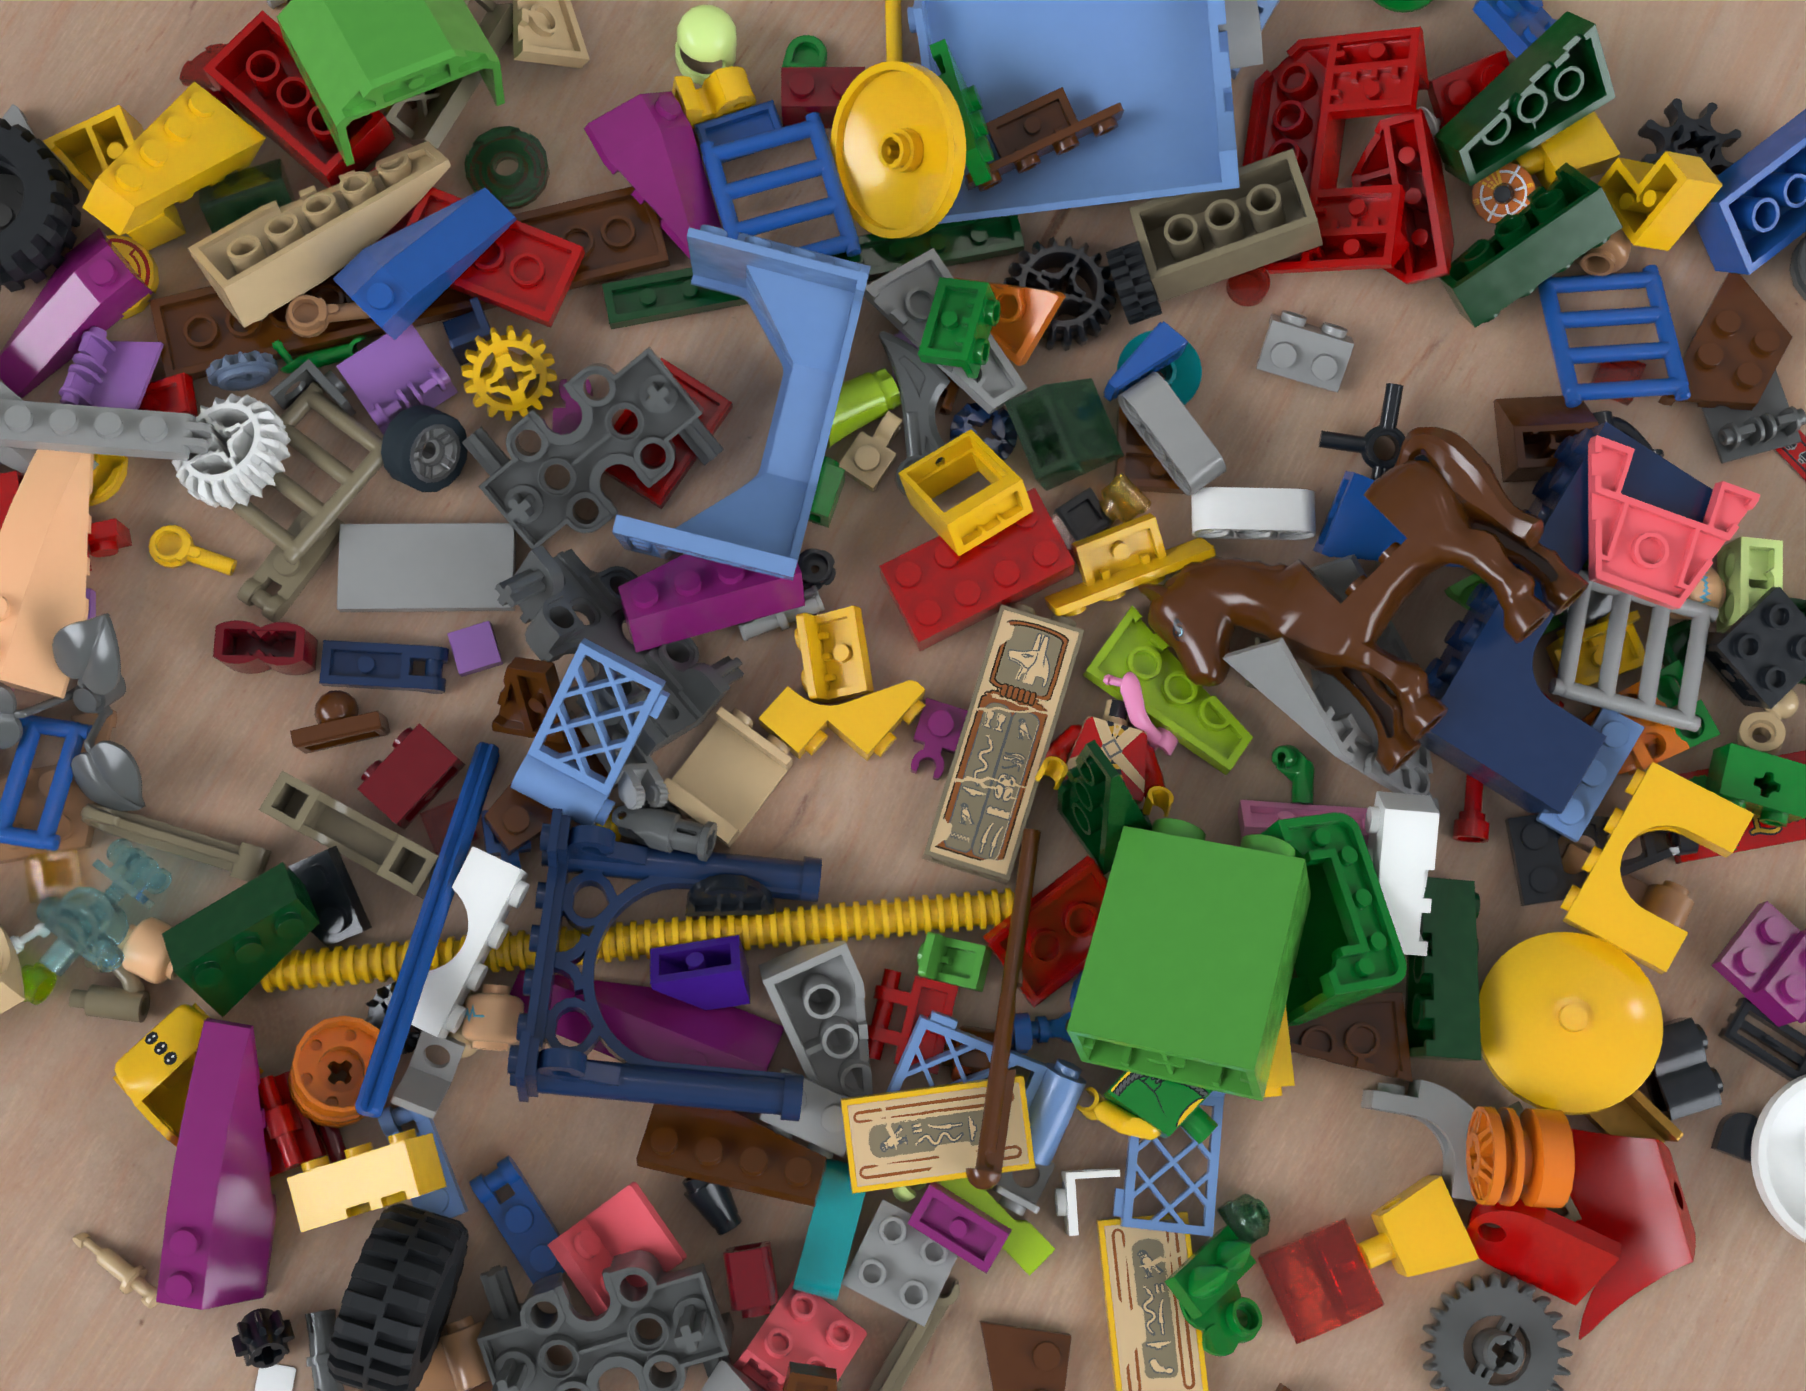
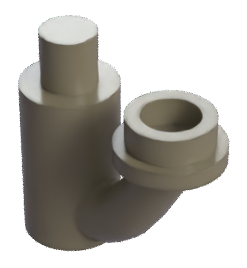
[69,938,150,1023]

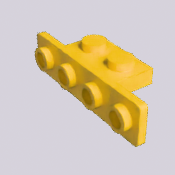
[1044,513,1216,617]

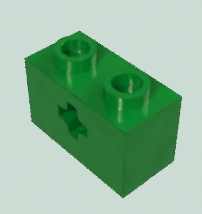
[1705,743,1806,827]

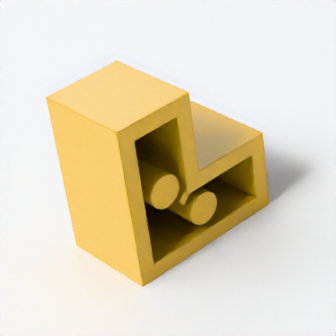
[1598,151,1723,251]

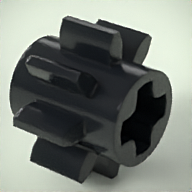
[231,1308,295,1368]

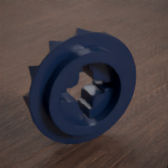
[950,402,1018,461]

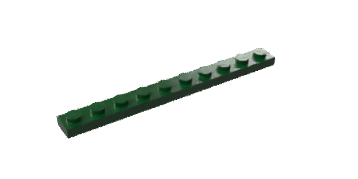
[602,215,1025,330]

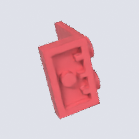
[547,1182,687,1316]
[733,1280,867,1391]

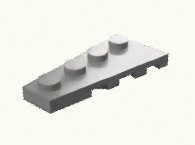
[864,248,1028,414]

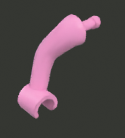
[1103,672,1178,756]

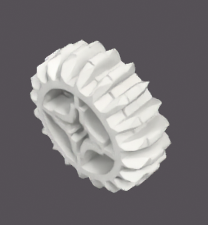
[171,393,291,509]

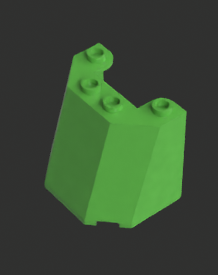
[277,0,505,166]

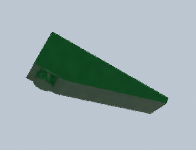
[1057,740,1152,875]

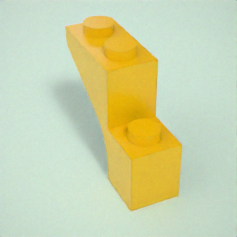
[758,680,926,761]

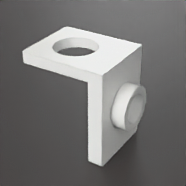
[1055,1168,1120,1236]

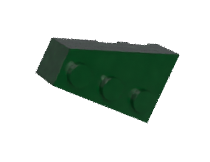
[162,862,320,1018]

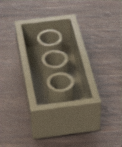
[1129,148,1323,302]

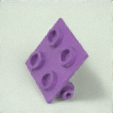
[336,324,458,435]
[59,326,164,410]

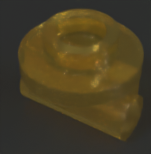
[1100,473,1152,523]

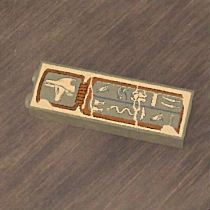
[922,603,1085,885]

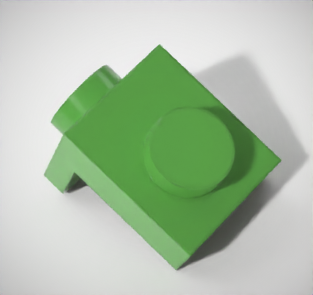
[917,932,992,992]

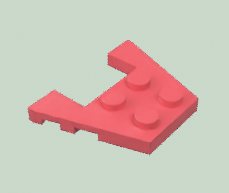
[1588,435,1760,610]

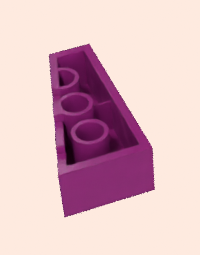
[618,554,805,653]

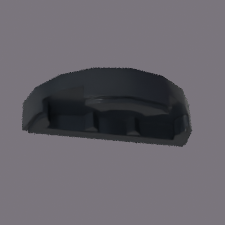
[685,874,775,916]

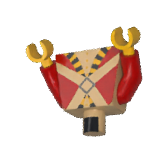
[1035,699,1174,817]

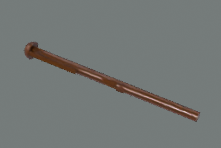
[966,829,1041,1190]

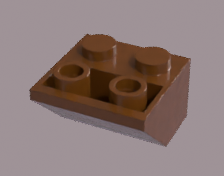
[1493,395,1599,483]

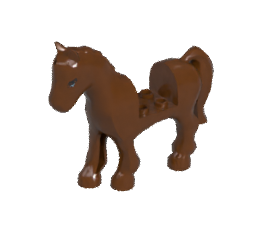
[1138,427,1589,775]

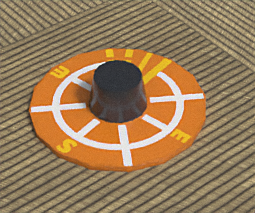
[1472,162,1535,224]

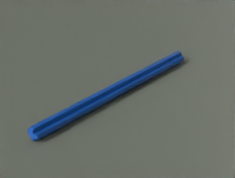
[355,742,500,1118]

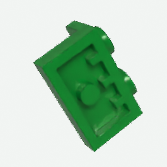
[917,277,1001,379]

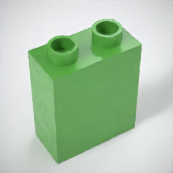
[1067,818,1311,1101]

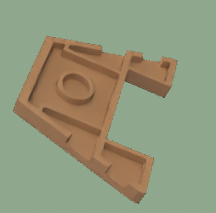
[0,710,117,864]

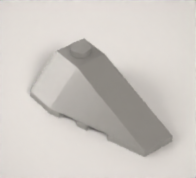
[759,941,873,1097]

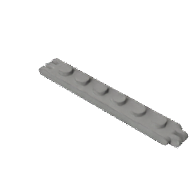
[0,399,212,461]

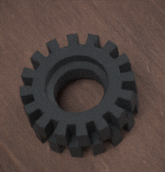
[1106,241,1162,325]

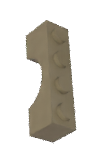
[259,771,439,899]

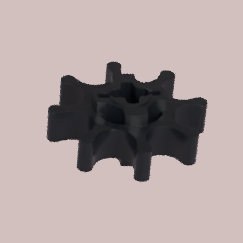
[1638,98,1741,175]

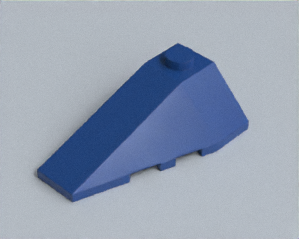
[333,187,517,340]

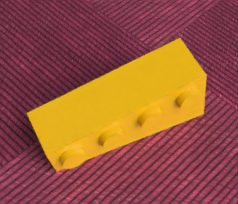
[82,81,266,236]

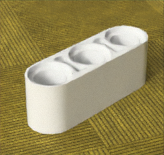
[1191,487,1316,540]

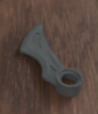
[879,331,951,496]

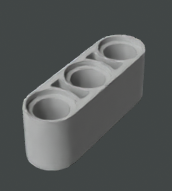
[1118,372,1226,496]

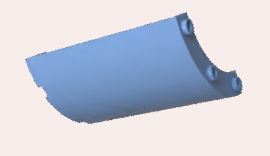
[907,0,1240,224]

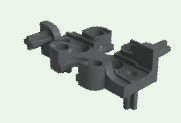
[462,347,724,549]
[495,545,744,756]
[477,1250,734,1391]

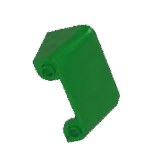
[1261,812,1407,1027]

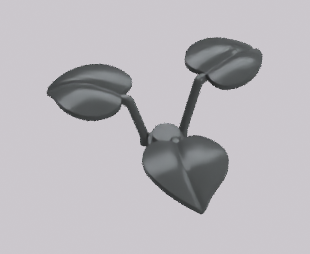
[0,613,146,811]

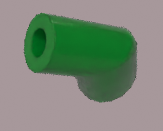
[1272,745,1315,805]

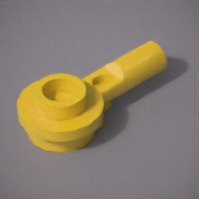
[148,525,237,576]

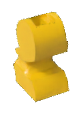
[672,66,757,129]

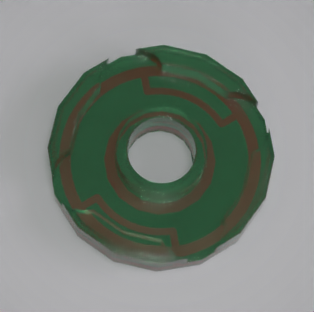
[464,126,550,210]

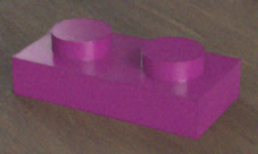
[907,1182,1012,1274]

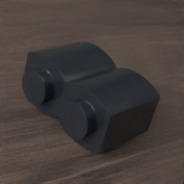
[1645,1017,1723,1121]

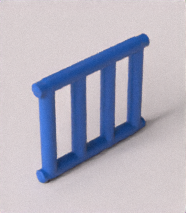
[700,112,862,257]
[1538,265,1691,408]
[0,715,93,851]

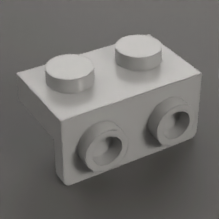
[1256,310,1354,393]
[760,1067,849,1159]

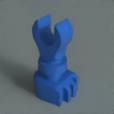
[1011,1012,1072,1054]

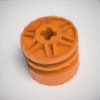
[288,1015,380,1128]
[1466,1106,1575,1208]

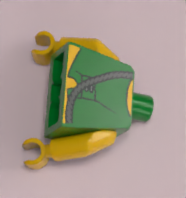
[1076,1071,1218,1144]

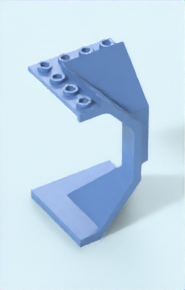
[612,225,871,581]

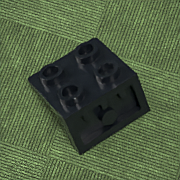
[1704,587,1806,709]

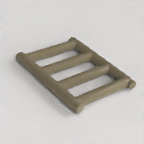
[219,382,384,565]

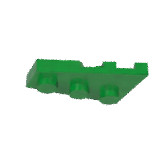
[929,39,995,186]

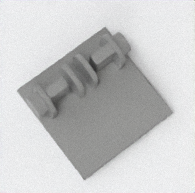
[842,1199,958,1327]

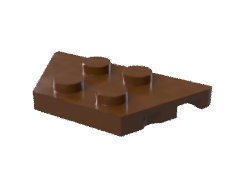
[1658,273,1792,411]

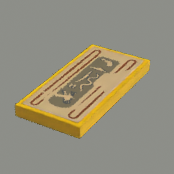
[840,1074,1035,1194]
[1096,1211,1209,1391]

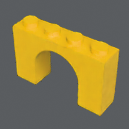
[1560,762,1754,975]

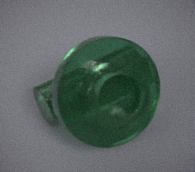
[1217,1194,1270,1245]

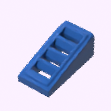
[1103,321,1188,402]

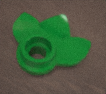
[1179,1282,1262,1357]

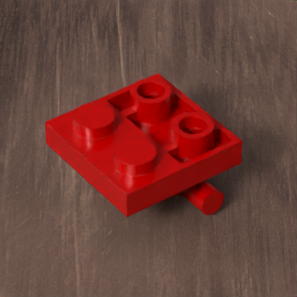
[258,1071,327,1178]

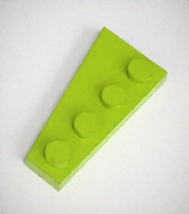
[1082,605,1253,775]

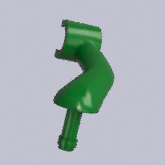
[272,335,367,374]

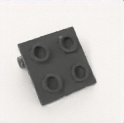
[1701,370,1806,464]

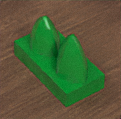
[1164,1225,1256,1320]

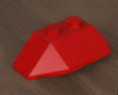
[1351,108,1454,285]

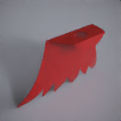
[1570,1128,1696,1340]

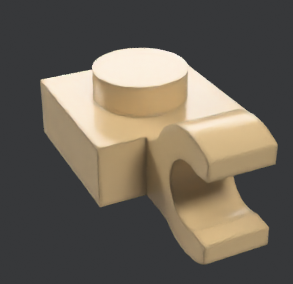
[839,411,903,492]

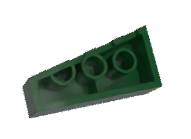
[1434,11,1616,186]
[1439,162,1623,328]
[1405,877,1481,1062]

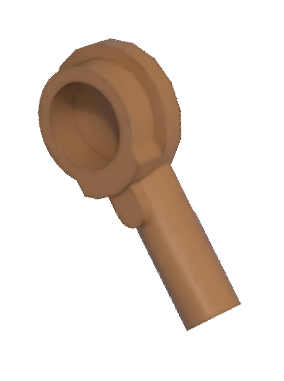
[285,295,370,338]

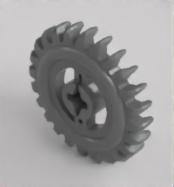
[1420,1272,1573,1391]

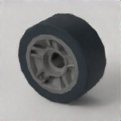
[381,405,468,492]

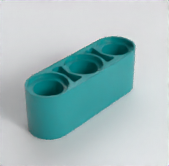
[792,1159,866,1301]

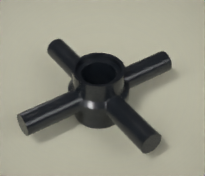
[1319,383,1429,480]

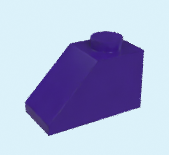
[650,935,751,1010]

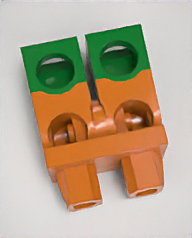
[1581,660,1721,775]

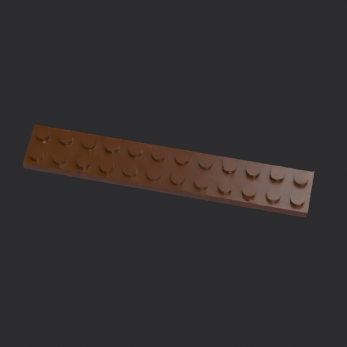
[149,186,670,380]

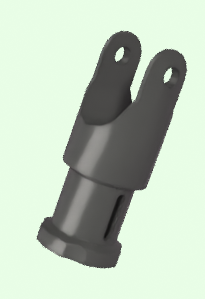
[612,806,717,862]

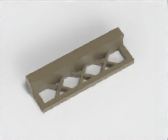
[383,0,513,149]

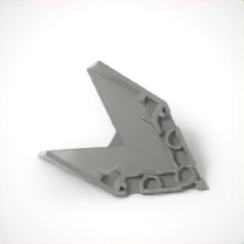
[1222,554,1440,816]

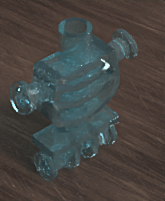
[36,838,172,977]

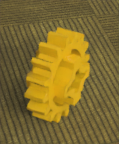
[461,325,557,421]

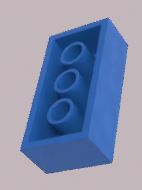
[1694,109,1806,275]

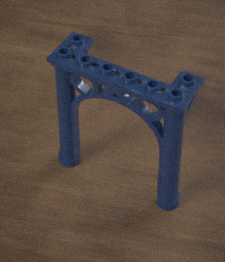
[507,808,822,1122]

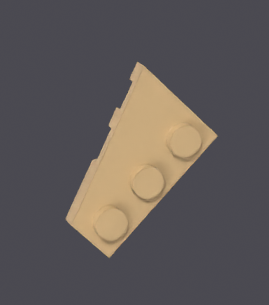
[513,0,590,68]

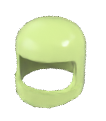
[675,5,737,85]

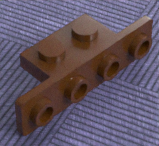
[965,87,1124,192]

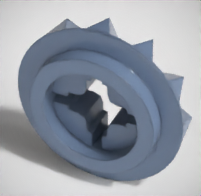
[206,350,278,391]

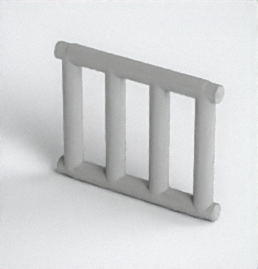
[1548,570,1719,732]

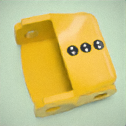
[113,1002,264,1147]

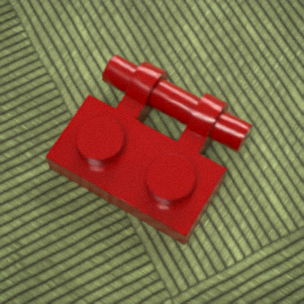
[867,969,959,1075]

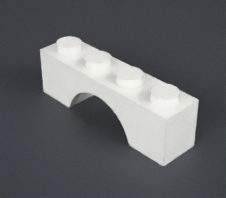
[411,846,530,1039]

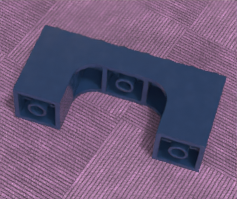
[1419,422,1713,814]

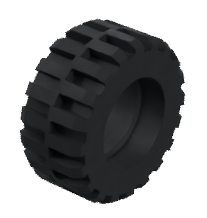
[0,118,81,292]
[327,1203,469,1391]

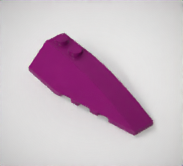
[510,970,784,1072]
[156,1018,277,1310]

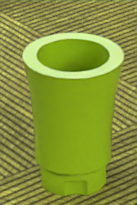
[827,368,902,449]

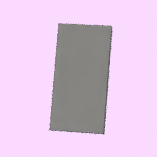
[337,523,516,612]

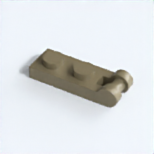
[237,510,345,623]

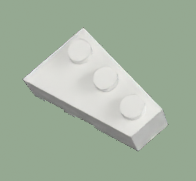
[1365,791,1440,956]

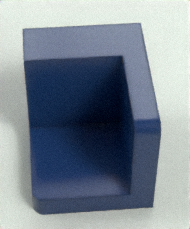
[442,297,493,366]

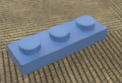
[1536,708,1645,842]

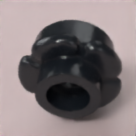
[798,548,836,590]

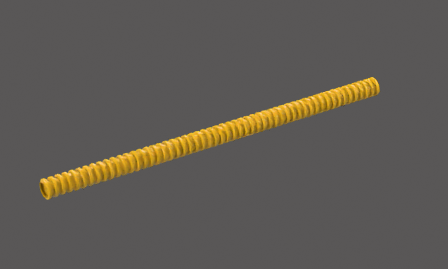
[260,888,1014,993]

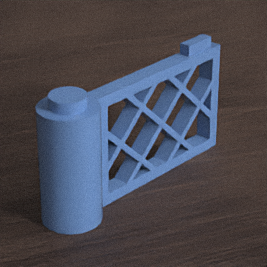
[510,638,670,826]
[886,1010,1086,1166]
[1113,1091,1226,1237]

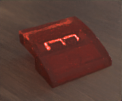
[1258,1218,1384,1344]

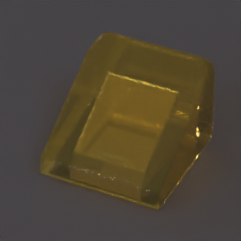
[24,849,83,903]

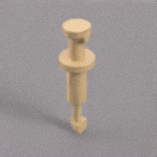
[72,1232,158,1309]

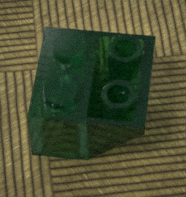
[1005,378,1125,491]

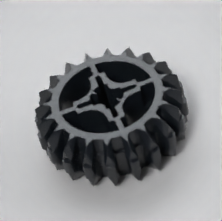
[1004,236,1116,351]

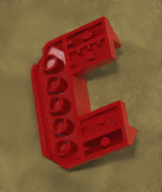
[1243,26,1429,274]

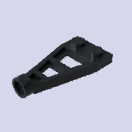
[1505,814,1699,906]

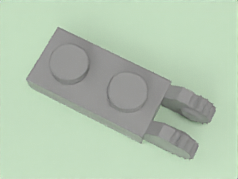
[578,711,669,810]

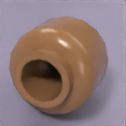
[1575,229,1632,276]

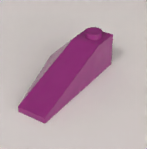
[584,91,722,259]
[0,228,154,399]

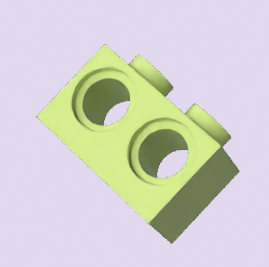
[1716,536,1783,633]

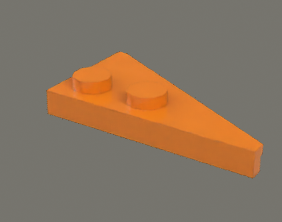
[953,277,1066,366]

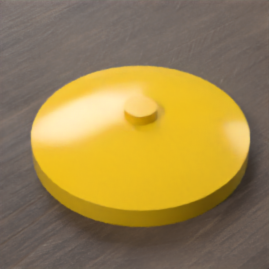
[830,61,966,239]
[1479,932,1663,1115]

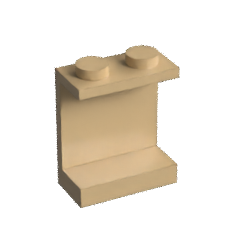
[664,707,793,848]

